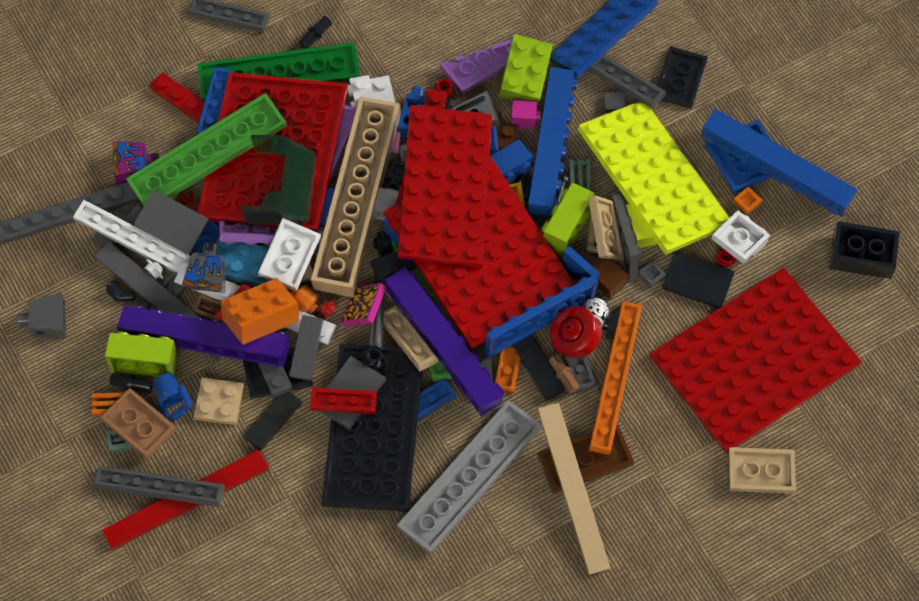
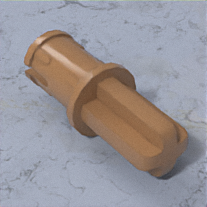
[548,354,579,393]

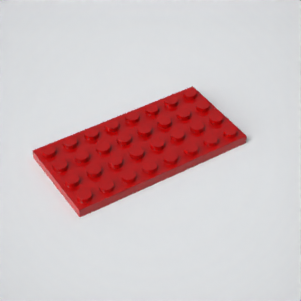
[397,105,492,267]

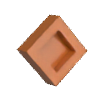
[733,186,763,215]

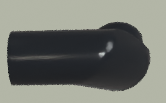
[515,174,532,202]
[106,281,135,302]

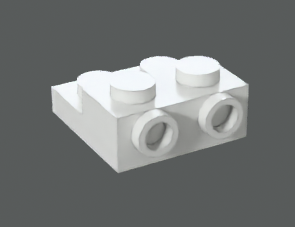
[347,75,395,108]
[711,211,770,264]

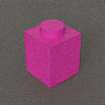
[511,100,541,129]

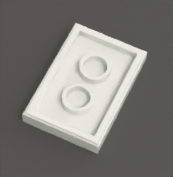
[258,218,321,292]

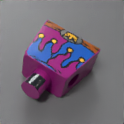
[112,141,160,185]

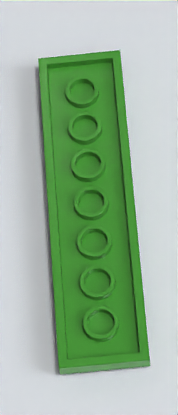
[126,93,287,206]

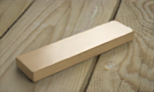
[383,305,438,372]

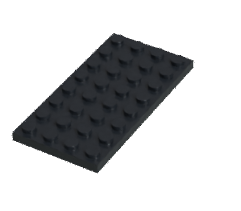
[322,344,423,512]

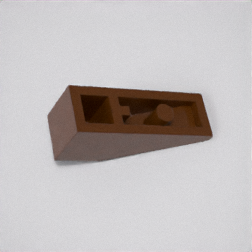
[574,249,629,300]

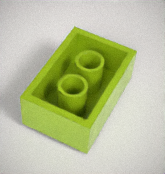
[498,34,553,105]
[542,183,595,260]
[105,332,178,378]

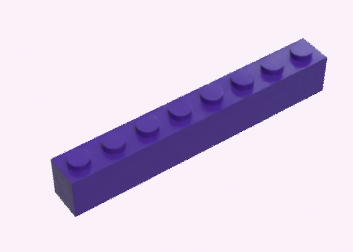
[385,267,504,417]
[117,305,290,367]

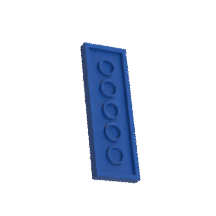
[549,0,658,78]
[484,275,598,358]

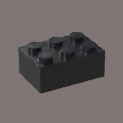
[829,221,900,279]

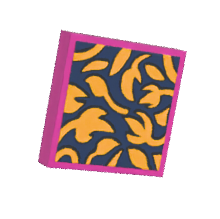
[341,283,386,327]

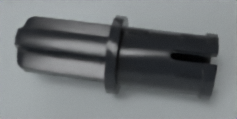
[299,16,332,49]
[109,373,153,393]

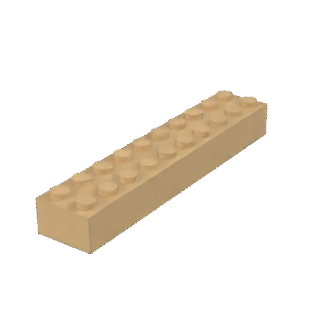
[311,96,401,298]

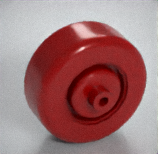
[549,306,602,359]

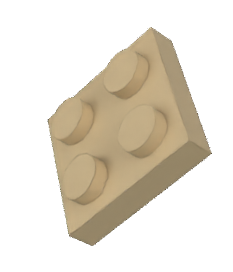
[194,378,245,426]

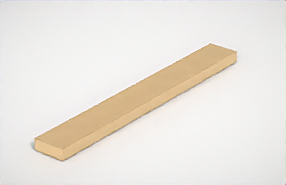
[537,403,611,576]

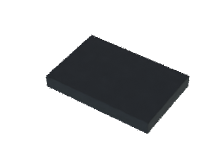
[657,46,708,109]
[662,251,735,309]
[243,348,313,399]

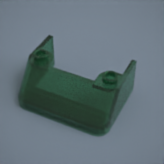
[241,135,316,225]

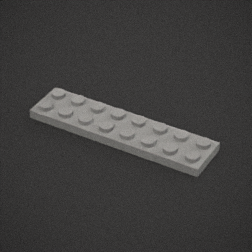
[397,400,542,555]

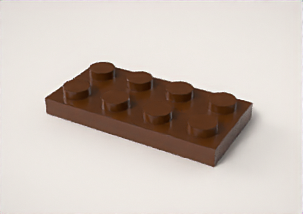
[537,425,634,493]

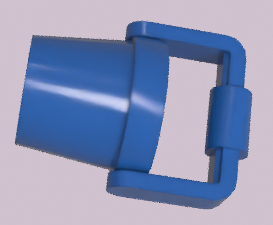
[153,373,192,422]

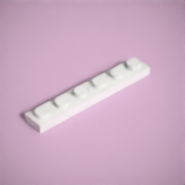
[73,200,191,274]

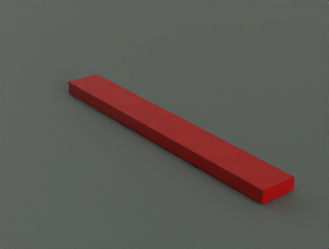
[102,450,269,551]

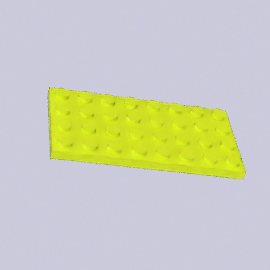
[577,101,729,255]

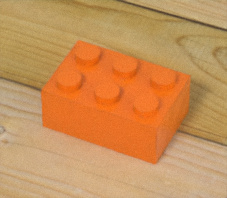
[221,278,299,345]

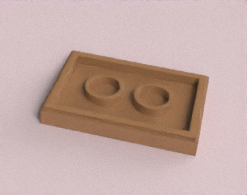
[100,388,177,460]

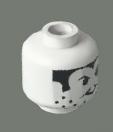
[582,298,609,327]

